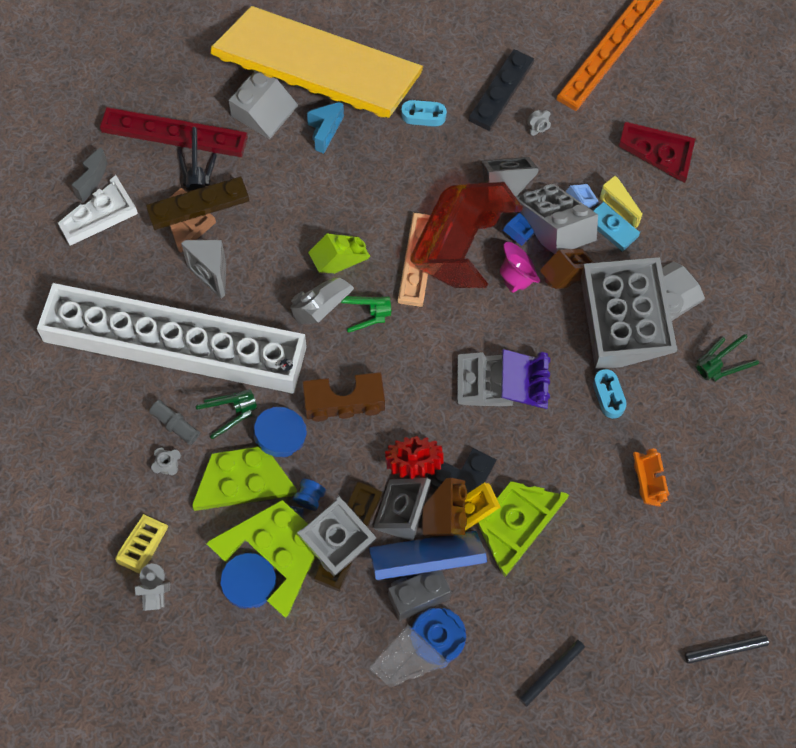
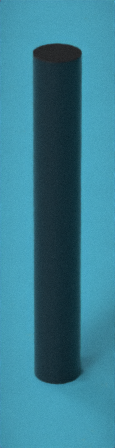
[685,635,769,664]
[519,639,585,707]

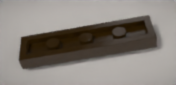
[146,176,250,230]
[314,482,383,592]

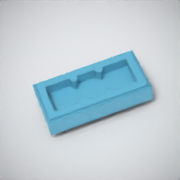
[594,202,640,252]

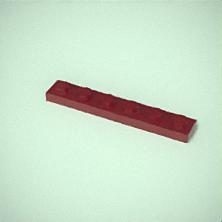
[100,107,248,158]

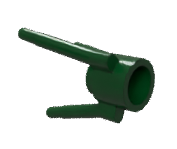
[695,334,760,382]
[195,389,257,439]

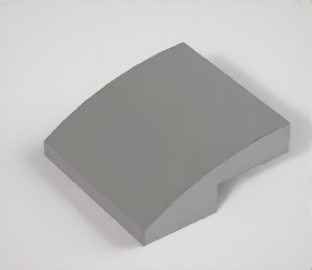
[458,352,513,406]

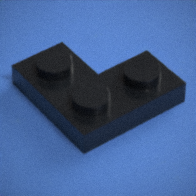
[427,448,497,494]

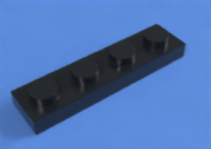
[469,49,534,131]

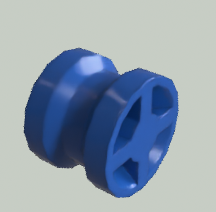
[293,479,326,511]

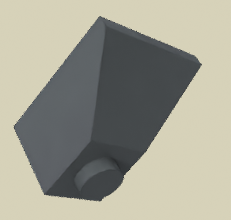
[482,157,538,204]

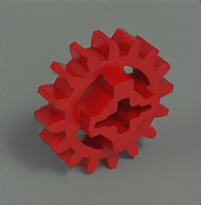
[385,436,444,479]

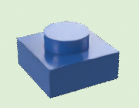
[503,213,535,246]

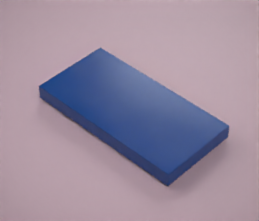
[369,531,487,580]

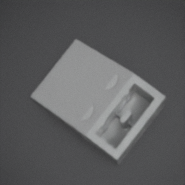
[514,184,598,254]

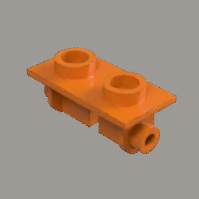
[633,448,669,507]

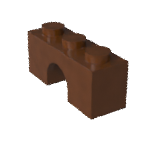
[303,372,385,422]

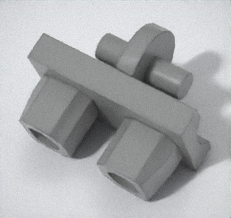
[135,563,170,610]

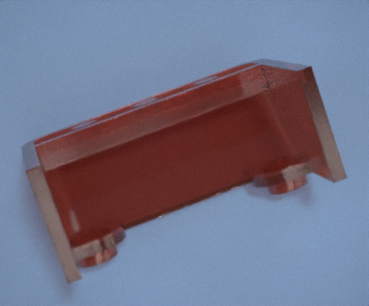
[410,182,523,288]

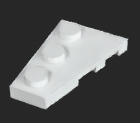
[58,175,138,246]

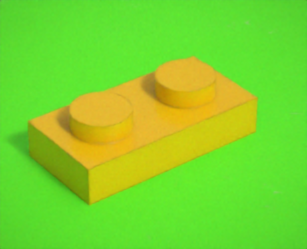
[465,483,501,531]

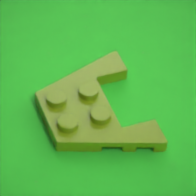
[207,500,315,618]

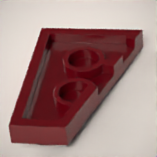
[619,122,696,183]

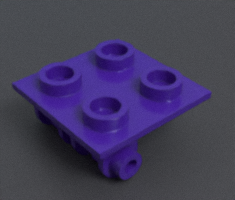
[501,349,550,409]

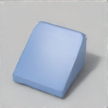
[565,184,599,208]

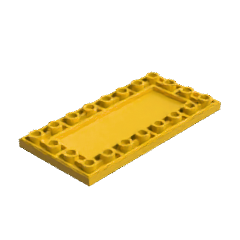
[211,6,423,118]

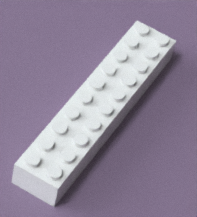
[37,283,306,394]

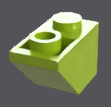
[308,234,370,274]

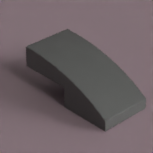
[72,148,108,202]

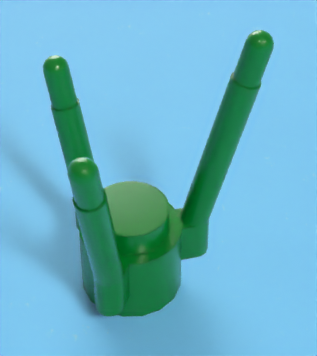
[341,296,391,333]

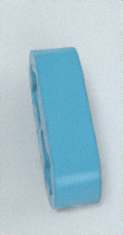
[401,100,447,126]
[593,369,626,419]

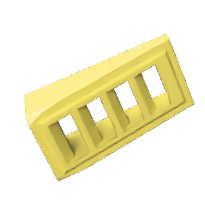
[599,176,643,228]
[115,514,168,574]

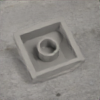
[662,261,705,321]
[290,278,354,324]
[297,497,376,576]

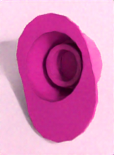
[500,242,540,293]

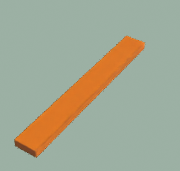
[556,0,663,111]

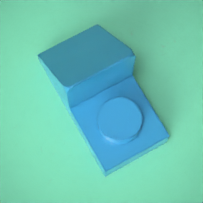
[307,102,344,153]

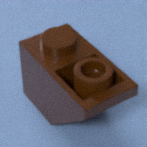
[423,478,467,536]

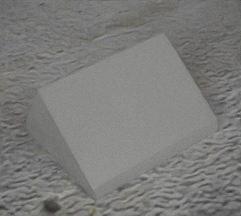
[181,240,227,299]
[373,478,431,541]

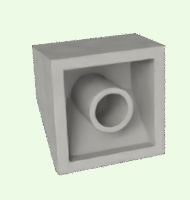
[229,70,298,139]

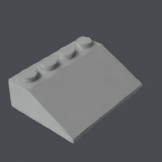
[581,257,677,370]

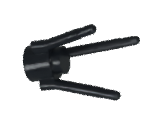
[177,127,217,191]

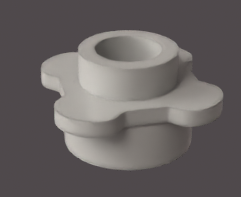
[527,110,551,136]
[151,448,181,475]

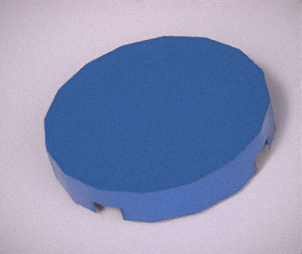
[253,407,307,457]
[221,553,276,609]
[410,608,466,665]

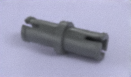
[149,400,201,445]

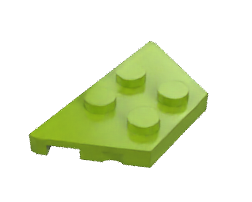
[193,447,297,511]
[477,482,569,577]

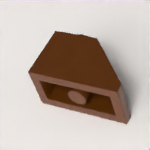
[540,249,594,289]

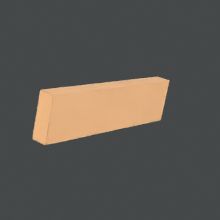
[398,213,437,307]

